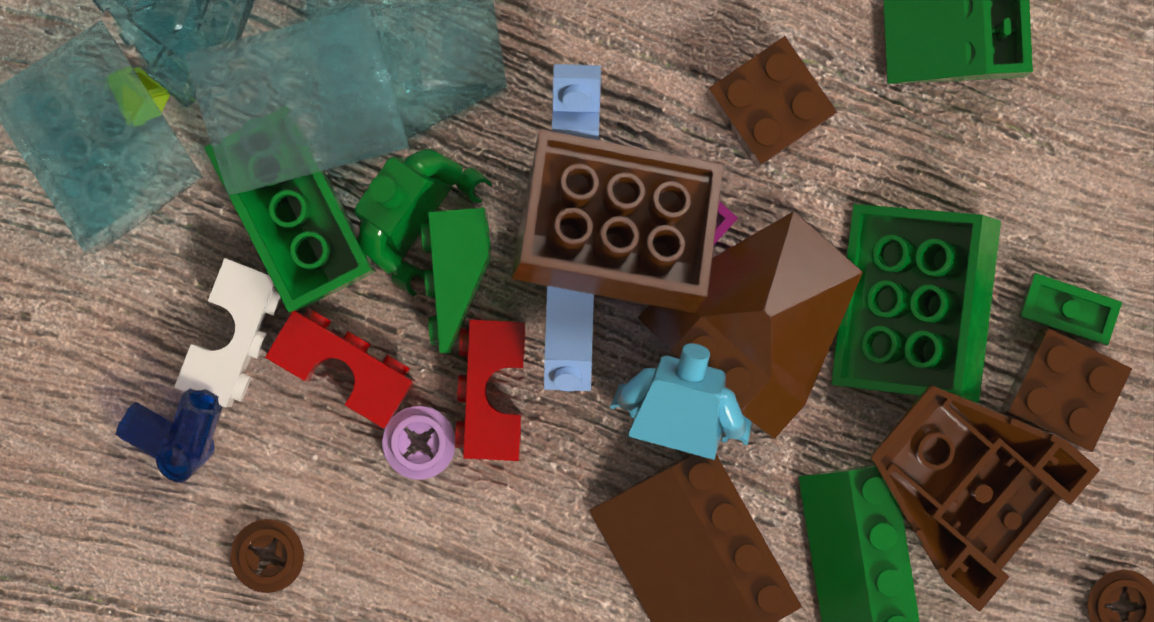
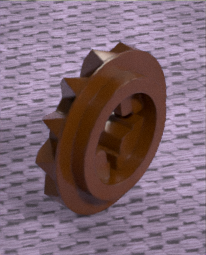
[230,519,305,593]
[1085,569,1154,622]

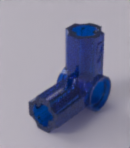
[115,388,223,482]

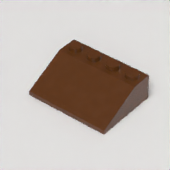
[511,129,723,313]
[589,453,802,622]

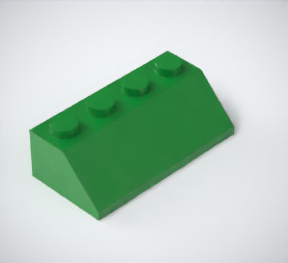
[204,104,376,313]
[798,464,920,622]

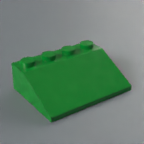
[831,204,1001,403]

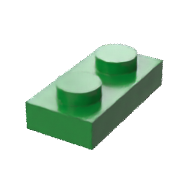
[1018,273,1122,346]

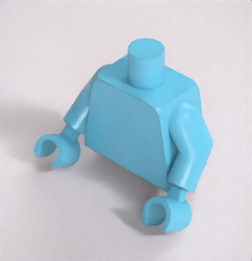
[610,343,752,460]

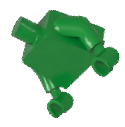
[354,149,492,295]

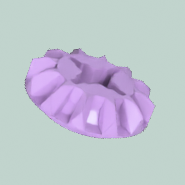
[382,406,455,480]

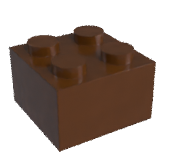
[706,36,837,168]
[1000,328,1132,452]

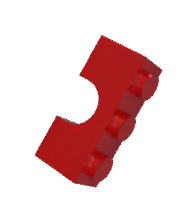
[265,307,415,429]
[455,320,526,461]

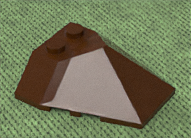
[638,211,863,439]
[870,385,1100,612]

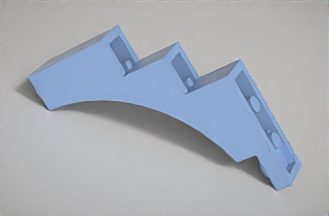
[544,64,601,392]

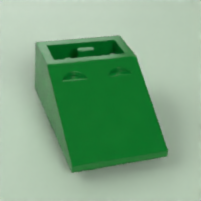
[883,0,1033,84]
[421,208,491,353]

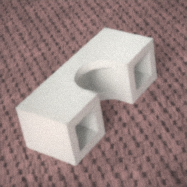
[174,258,282,408]

